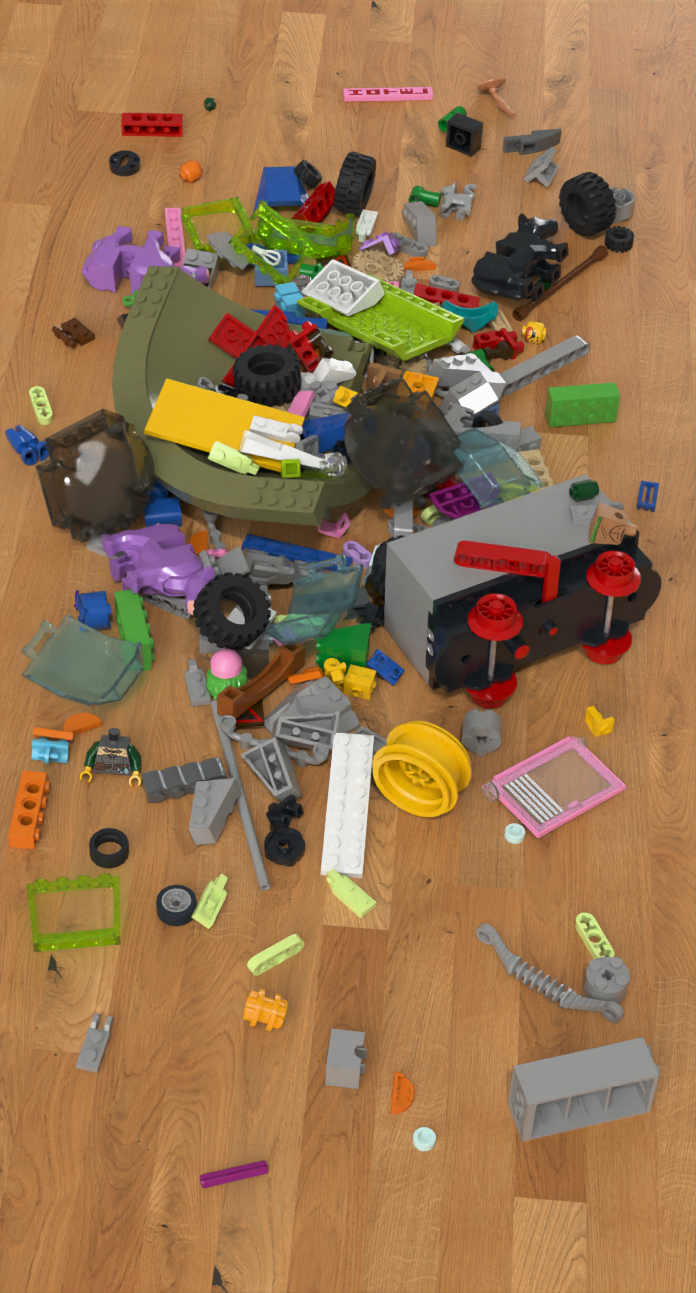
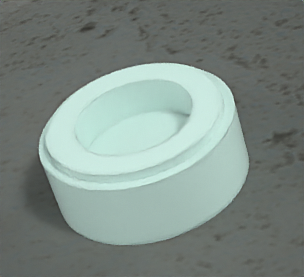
[504,823,525,844]
[413,1127,436,1151]

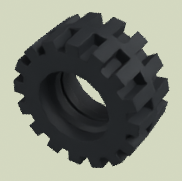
[294,159,322,188]
[605,226,634,253]

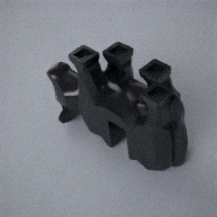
[471,213,569,302]

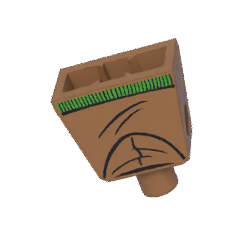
[588,503,637,545]

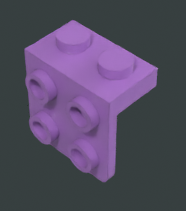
[359,231,401,255]

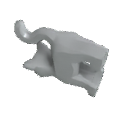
[440,181,477,220]

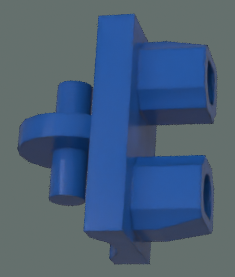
[366,649,405,686]

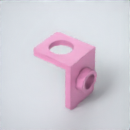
[317,512,350,539]

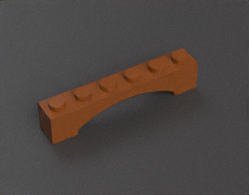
[217,639,306,719]

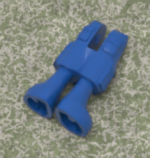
[5,425,52,465]

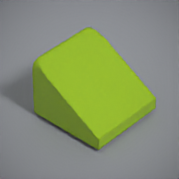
[281,458,301,478]

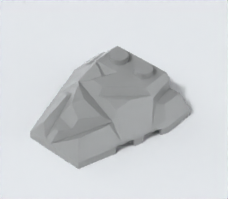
[244,548,325,585]
[263,676,360,748]

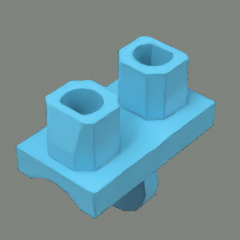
[32,738,69,764]

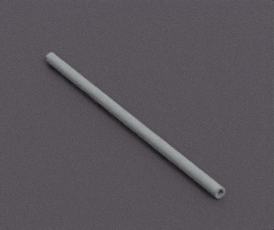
[210,700,270,891]

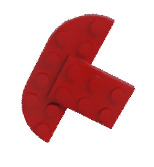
[208,304,291,388]

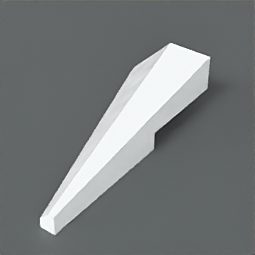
[239,430,334,471]

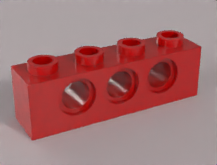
[121,113,183,137]
[291,181,335,234]
[413,283,480,308]

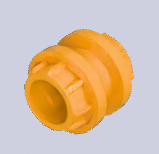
[242,988,288,1032]

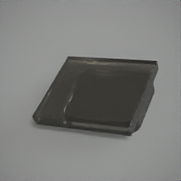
[234,649,270,680]

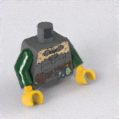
[80,728,142,786]

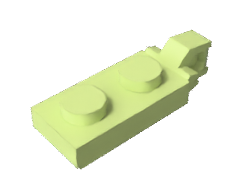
[208,441,260,475]
[326,869,377,918]
[191,873,228,929]

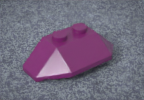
[429,473,499,520]

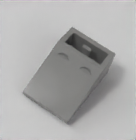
[206,231,255,270]
[182,248,221,289]

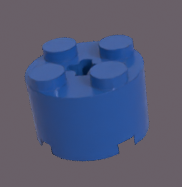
[76,591,111,631]

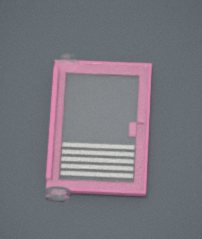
[482,736,626,838]

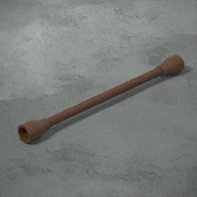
[512,245,608,321]

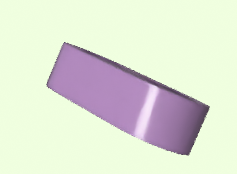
[343,541,372,569]

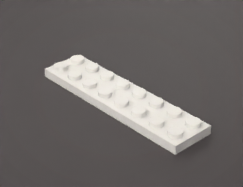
[321,733,374,878]

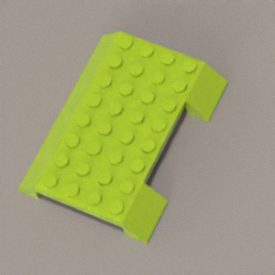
[297,274,464,361]

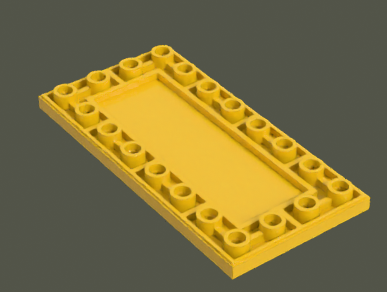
[144,378,305,472]

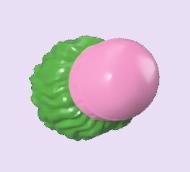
[206,649,248,700]

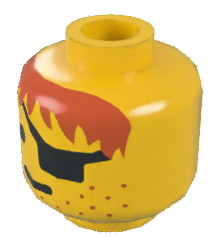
[522,321,547,344]

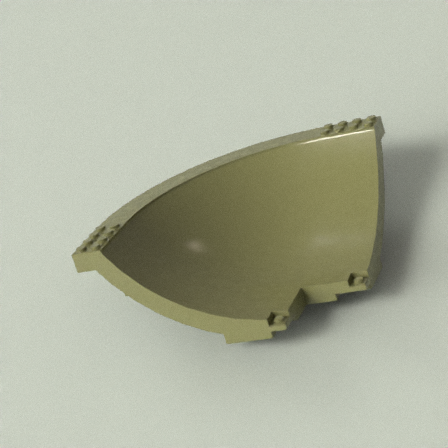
[112,266,416,526]

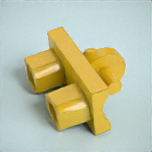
[323,658,346,691]

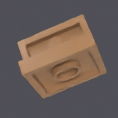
[366,362,403,396]

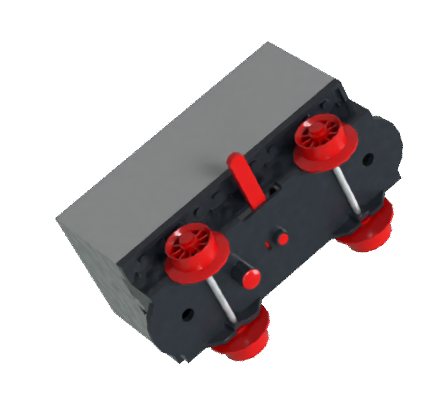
[384,474,661,708]

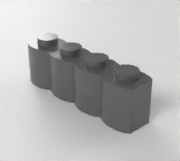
[142,758,227,803]

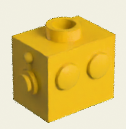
[343,664,377,700]

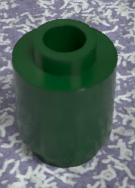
[569,479,599,502]

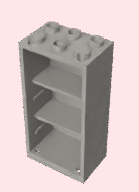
[508,1037,660,1142]

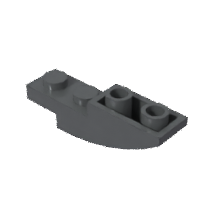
[502,129,562,155]

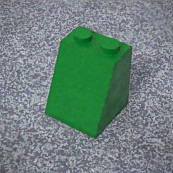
[316,623,371,675]

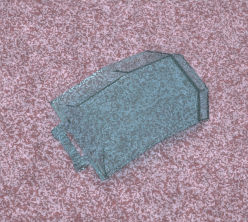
[428,428,545,509]
[265,554,364,646]
[21,614,144,707]

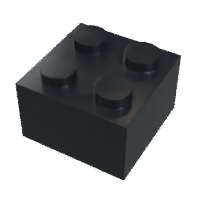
[446,113,483,157]

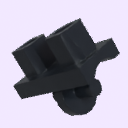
[357,602,384,634]
[266,794,304,831]

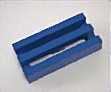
[637,480,659,512]

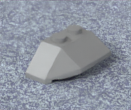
[439,371,507,417]

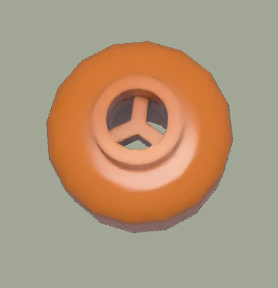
[179,160,203,183]

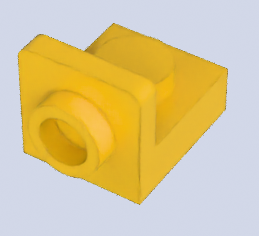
[584,706,615,737]

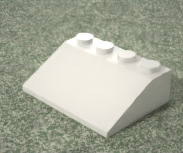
[300,259,385,316]

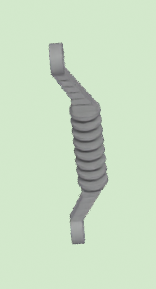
[475,923,624,1023]

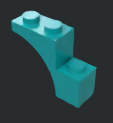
[441,300,498,333]

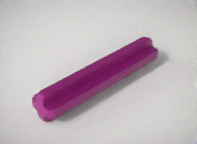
[200,1160,268,1188]

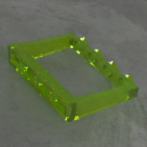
[181,197,260,254]
[228,202,315,285]
[26,873,121,952]

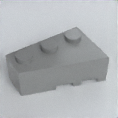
[402,201,436,247]
[429,353,493,387]
[271,711,340,753]
[240,737,303,801]
[189,778,242,845]

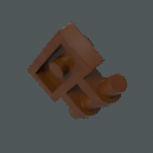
[52,318,95,348]

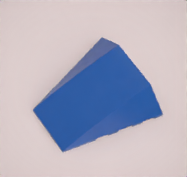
[253,166,308,216]

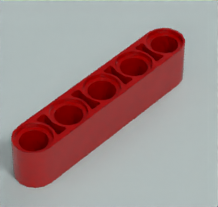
[454,540,552,577]

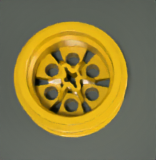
[372,721,472,817]

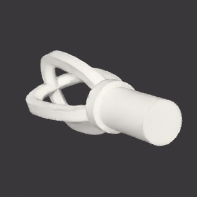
[252,245,281,266]

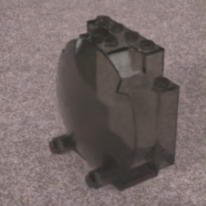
[344,377,464,509]
[36,409,155,542]

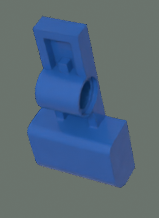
[142,471,182,528]

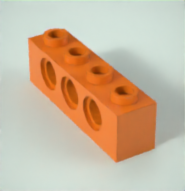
[8,771,51,849]

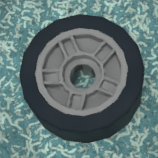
[156,885,197,926]

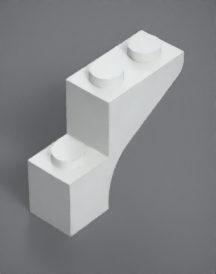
[299,358,357,391]

